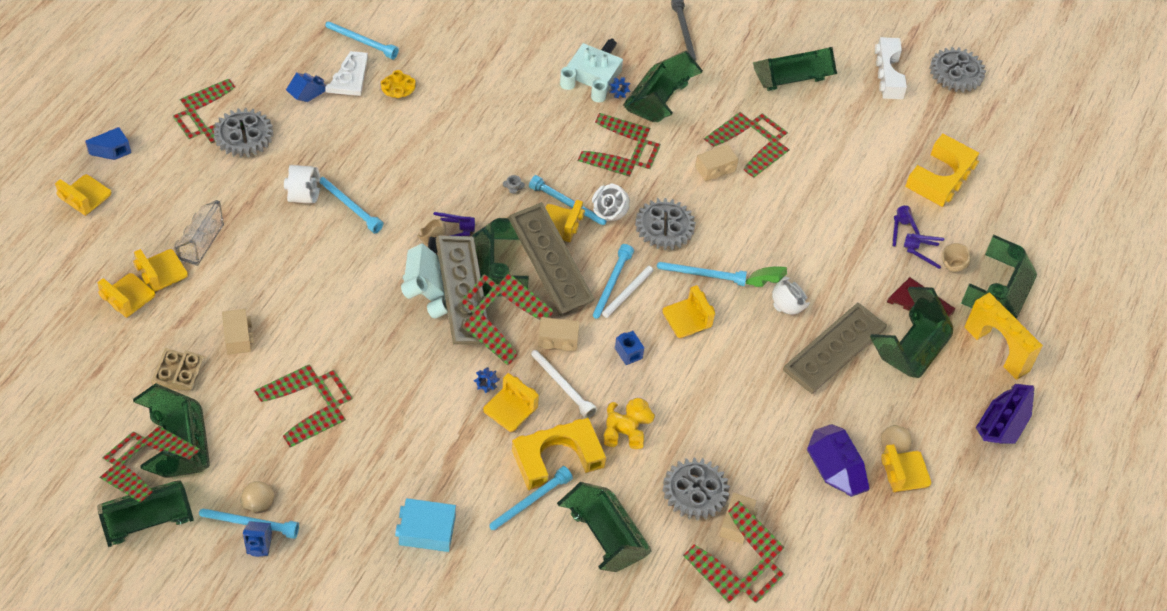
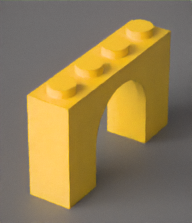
[905,133,980,207]
[964,292,1043,380]
[512,418,606,490]

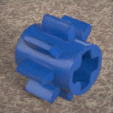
[609,77,631,98]
[474,367,500,393]

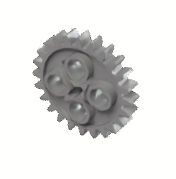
[929,47,986,93]
[213,108,273,158]
[635,198,696,250]
[662,457,730,520]

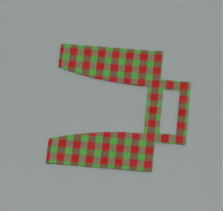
[173,79,244,144]
[704,112,790,178]
[577,113,661,177]
[460,273,554,365]
[254,364,353,447]
[99,426,200,503]
[683,501,785,603]

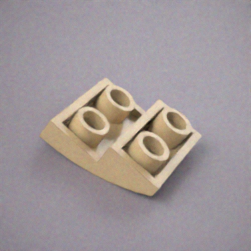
[151,347,204,391]

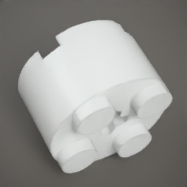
[284,165,320,203]

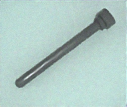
[671,0,696,62]

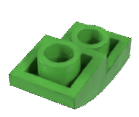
[746,266,787,287]

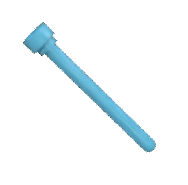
[325,22,399,60]
[529,175,607,225]
[319,177,384,234]
[593,244,634,319]
[657,262,747,286]
[489,466,573,530]
[199,509,299,539]

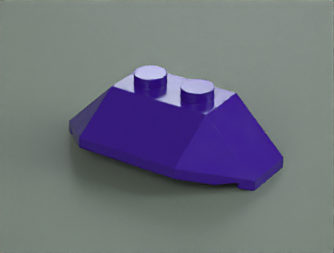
[976,384,1035,444]
[807,424,870,497]

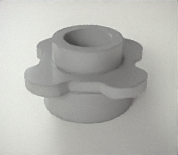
[503,175,525,194]

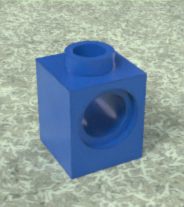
[615,331,644,365]

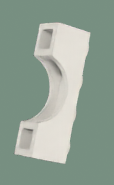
[875,37,907,99]

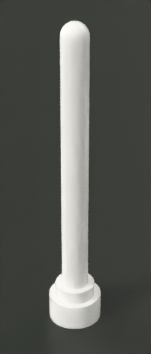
[531,350,597,419]

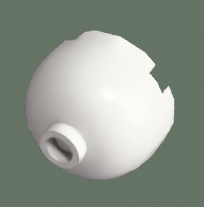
[592,183,630,221]
[772,276,810,315]

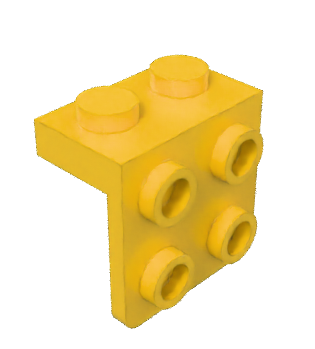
[55,174,111,216]
[545,200,585,242]
[133,249,188,292]
[97,273,155,318]
[662,285,715,338]
[483,373,539,432]
[881,444,931,492]

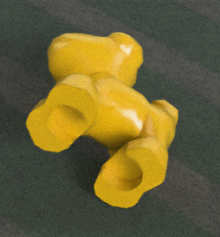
[603,398,655,449]

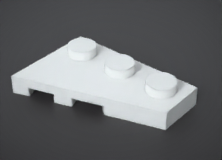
[325,51,368,96]

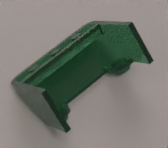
[753,47,837,91]
[623,50,703,122]
[472,218,529,297]
[961,234,1037,319]
[870,287,953,378]
[133,383,210,478]
[97,480,194,547]
[557,482,652,572]

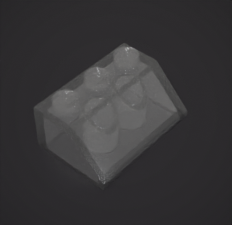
[174,200,224,266]

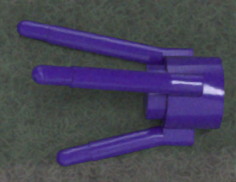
[892,205,920,247]
[433,212,475,236]
[904,233,945,269]

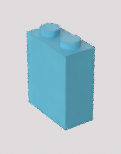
[395,498,456,552]

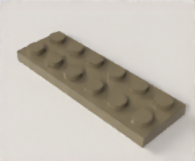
[508,202,595,316]
[436,235,488,345]
[783,302,887,394]

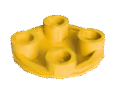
[380,70,416,98]

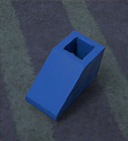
[286,72,327,102]
[85,127,131,160]
[243,521,272,557]

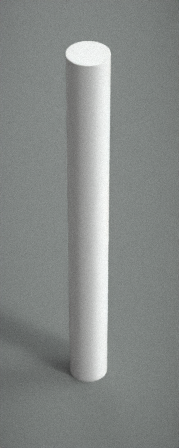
[602,266,653,318]

